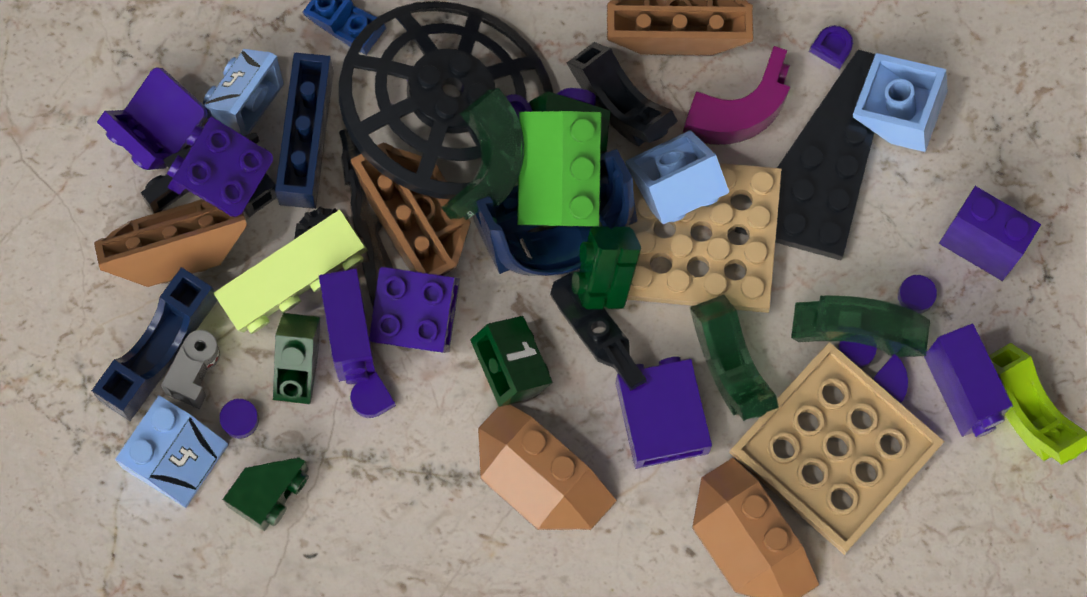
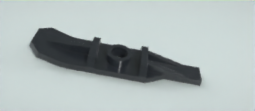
[550,273,647,391]

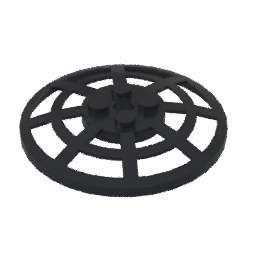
[339,1,554,200]

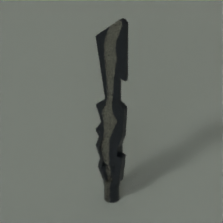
[339,129,393,308]

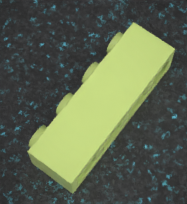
[213,210,368,334]

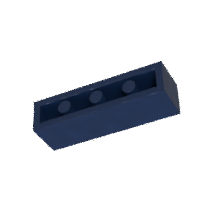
[275,52,334,209]

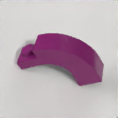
[682,46,790,145]

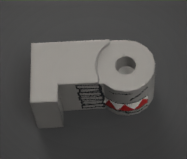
[161,330,220,409]

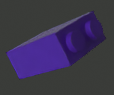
[938,186,1041,281]
[319,269,375,384]
[924,323,1013,438]
[615,356,712,469]

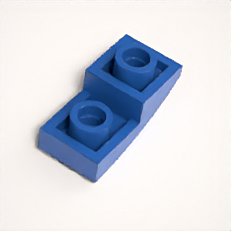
[303,0,386,55]

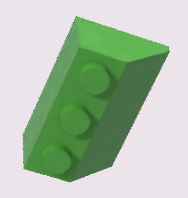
[517,111,601,226]

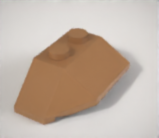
[607,0,753,55]
[350,142,471,276]
[94,199,247,287]
[478,405,617,530]
[692,458,819,597]

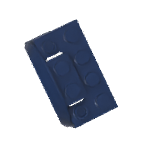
[470,149,637,276]

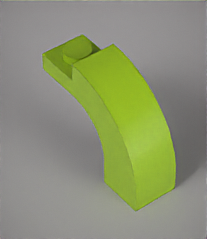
[989,343,1087,465]

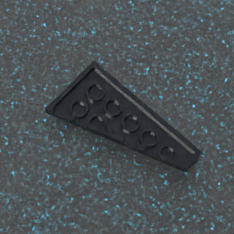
[735,50,875,260]

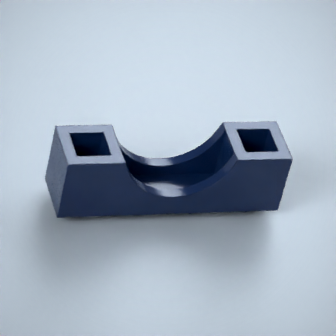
[91,267,218,421]

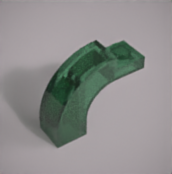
[441,88,524,220]
[689,295,779,421]
[791,295,930,357]

